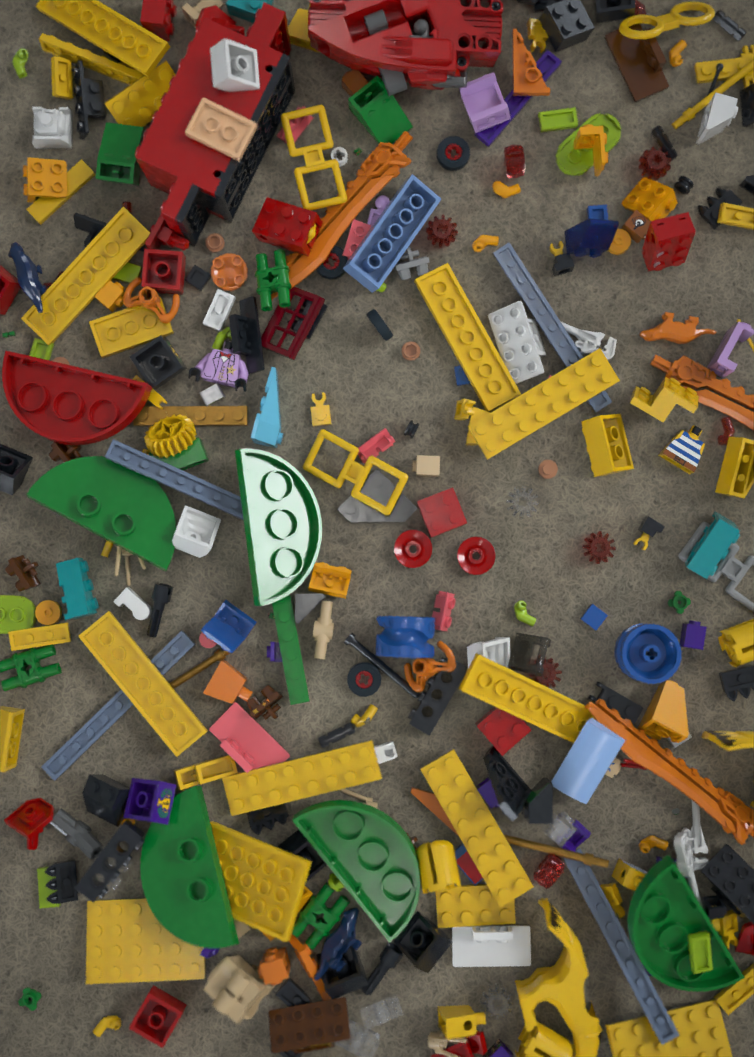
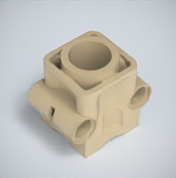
[204,955,275,1024]

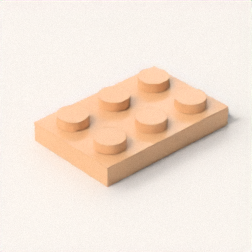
[185,98,258,162]

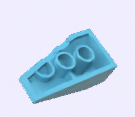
[251,367,283,448]

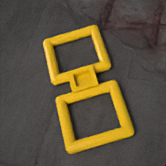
[280,105,347,211]
[303,429,408,516]

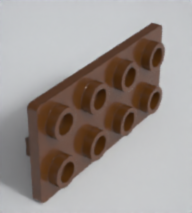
[605,24,669,102]
[268,997,351,1054]

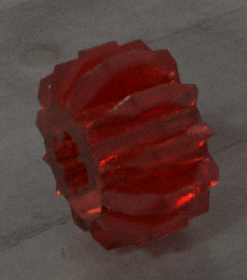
[504,144,526,178]
[638,146,671,180]
[426,214,458,248]
[582,531,616,564]
[528,657,562,688]
[533,854,565,889]

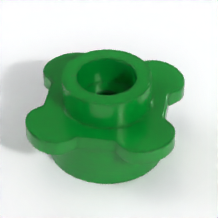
[667,591,691,614]
[18,987,42,1011]

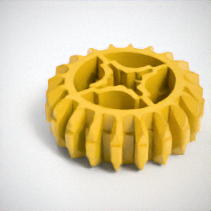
[144,414,197,458]

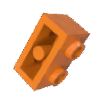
[258,947,291,985]

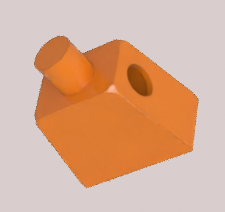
[203,660,253,704]

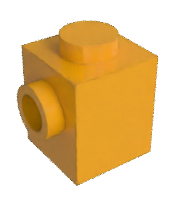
[94,280,125,313]

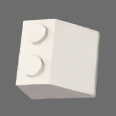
[210,39,260,92]
[696,93,739,144]

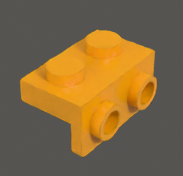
[308,562,352,599]

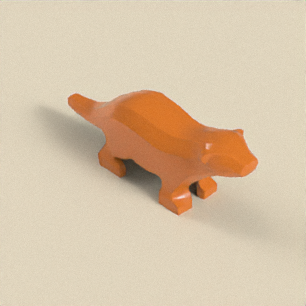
[640,312,716,344]

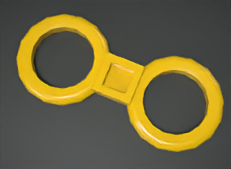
[619,2,715,40]

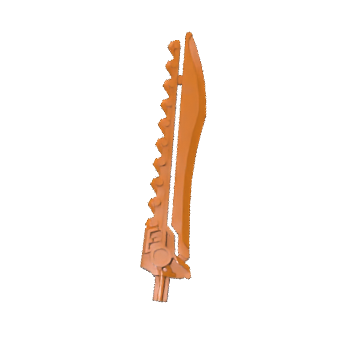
[271,131,413,301]
[650,354,754,431]
[585,699,754,845]

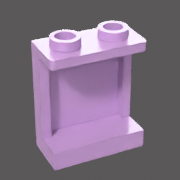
[459,72,511,133]
[707,322,754,378]

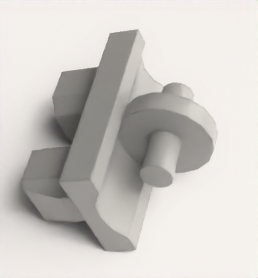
[394,246,430,280]

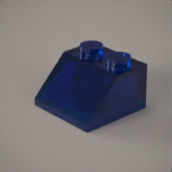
[564,218,619,258]

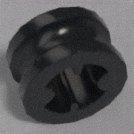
[674,176,694,194]
[404,420,420,439]

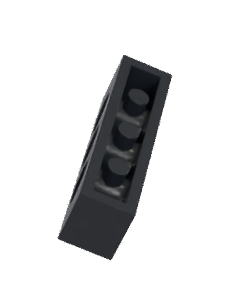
[408,656,468,736]
[75,819,146,903]

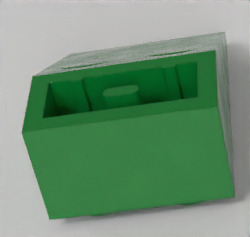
[348,75,413,144]
[96,122,144,186]

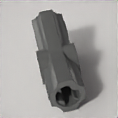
[50,809,103,859]

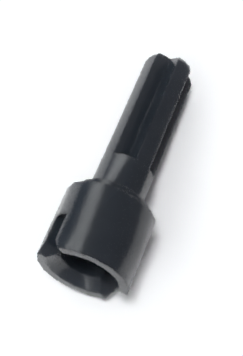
[147,582,174,637]
[361,942,404,995]

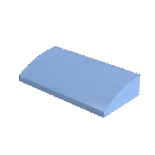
[551,718,625,804]

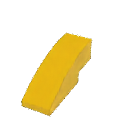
[173,755,238,790]

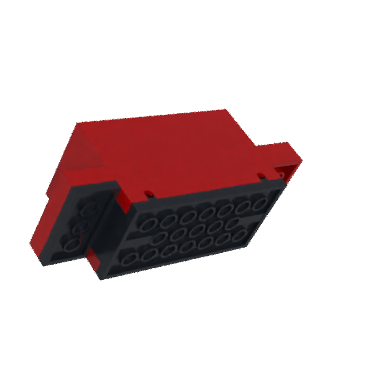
[135,2,296,247]

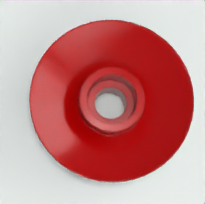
[394,530,432,568]
[457,537,496,575]

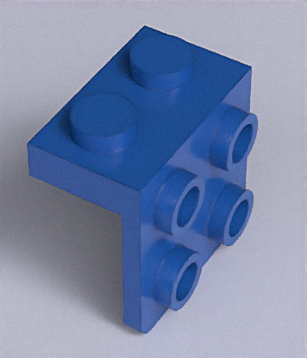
[201,600,257,653]

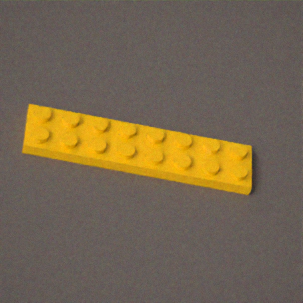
[36,0,171,77]
[21,207,151,345]
[414,263,521,412]
[468,348,620,460]
[78,611,208,757]
[459,653,594,743]
[222,740,382,816]
[420,749,534,908]

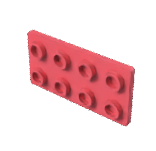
[209,702,290,773]

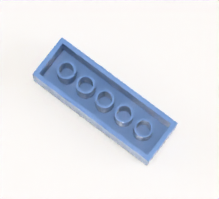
[343,174,441,293]

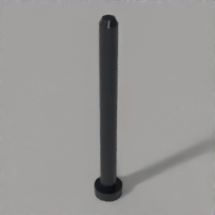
[343,633,420,699]

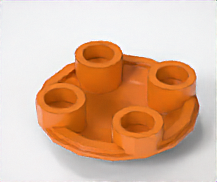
[211,253,248,291]

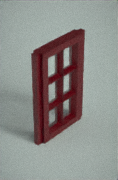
[261,287,325,360]

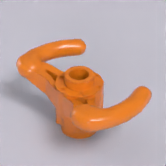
[123,277,180,324]
[404,641,456,693]

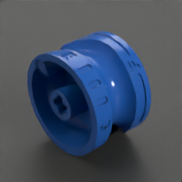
[376,616,435,658]
[614,624,681,684]

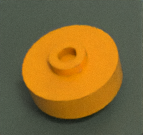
[605,229,631,255]
[35,600,62,625]

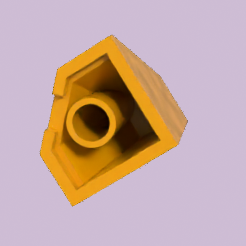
[637,680,689,743]

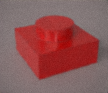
[464,1031,488,1055]

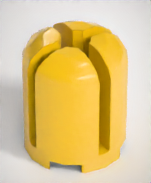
[718,618,754,667]
[416,840,462,894]
[515,1021,573,1057]

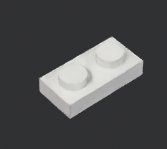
[203,289,236,332]

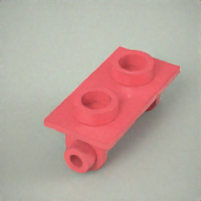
[276,106,314,144]
[343,220,371,260]
[358,428,396,464]
[432,591,456,631]

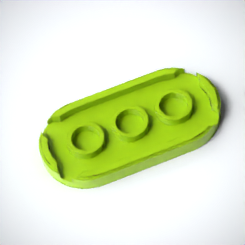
[556,113,621,176]
[0,595,37,634]

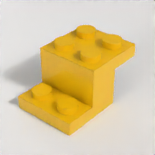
[630,377,699,423]

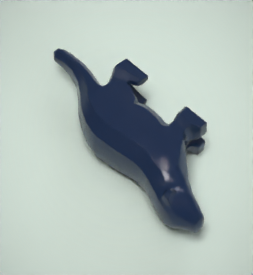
[8,242,47,313]
[314,907,362,980]

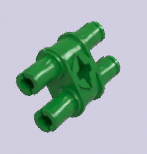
[255,249,292,311]
[0,645,62,691]
[292,882,350,950]

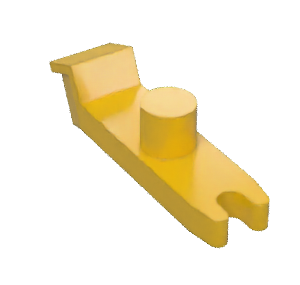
[132,375,168,410]

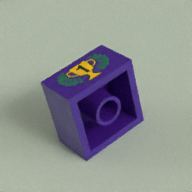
[124,778,176,825]

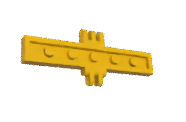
[694,45,754,88]

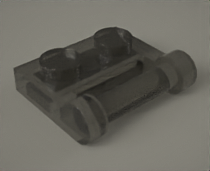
[508,633,551,676]

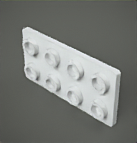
[488,301,546,384]
[452,925,531,967]

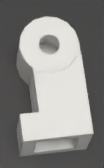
[114,587,152,620]
[374,741,398,764]

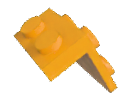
[573,124,608,177]
[23,157,67,203]
[622,177,678,221]

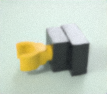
[549,241,574,277]
[633,516,665,550]
[702,895,727,931]

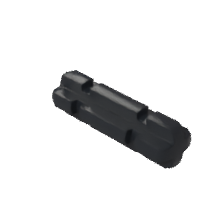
[713,10,746,41]
[651,125,678,162]
[318,723,355,748]

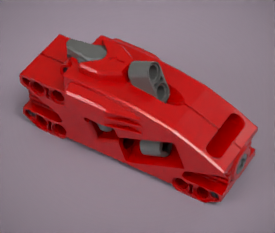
[308,0,503,96]

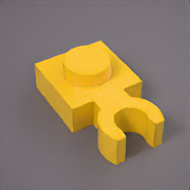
[527,18,548,53]
[310,392,332,427]
[454,399,476,421]
[600,883,625,918]
[718,910,738,949]

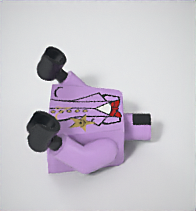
[188,341,249,392]

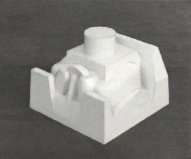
[32,107,73,149]
[172,505,221,558]
[467,637,511,669]

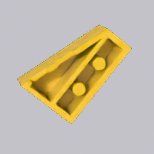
[715,437,754,499]

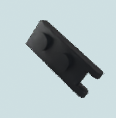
[588,681,643,724]

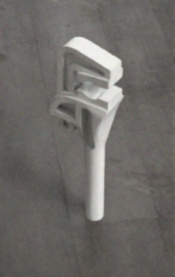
[560,321,617,361]
[682,801,708,871]
[674,832,703,908]

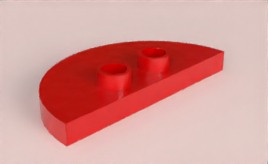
[2,350,152,445]

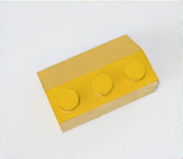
[581,414,634,477]
[0,706,25,772]

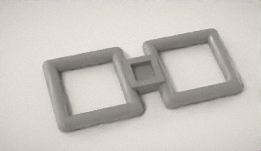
[678,522,754,612]

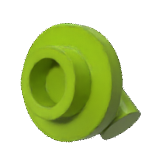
[328,873,344,892]

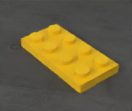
[104,60,176,127]
[89,297,174,358]
[436,884,516,928]

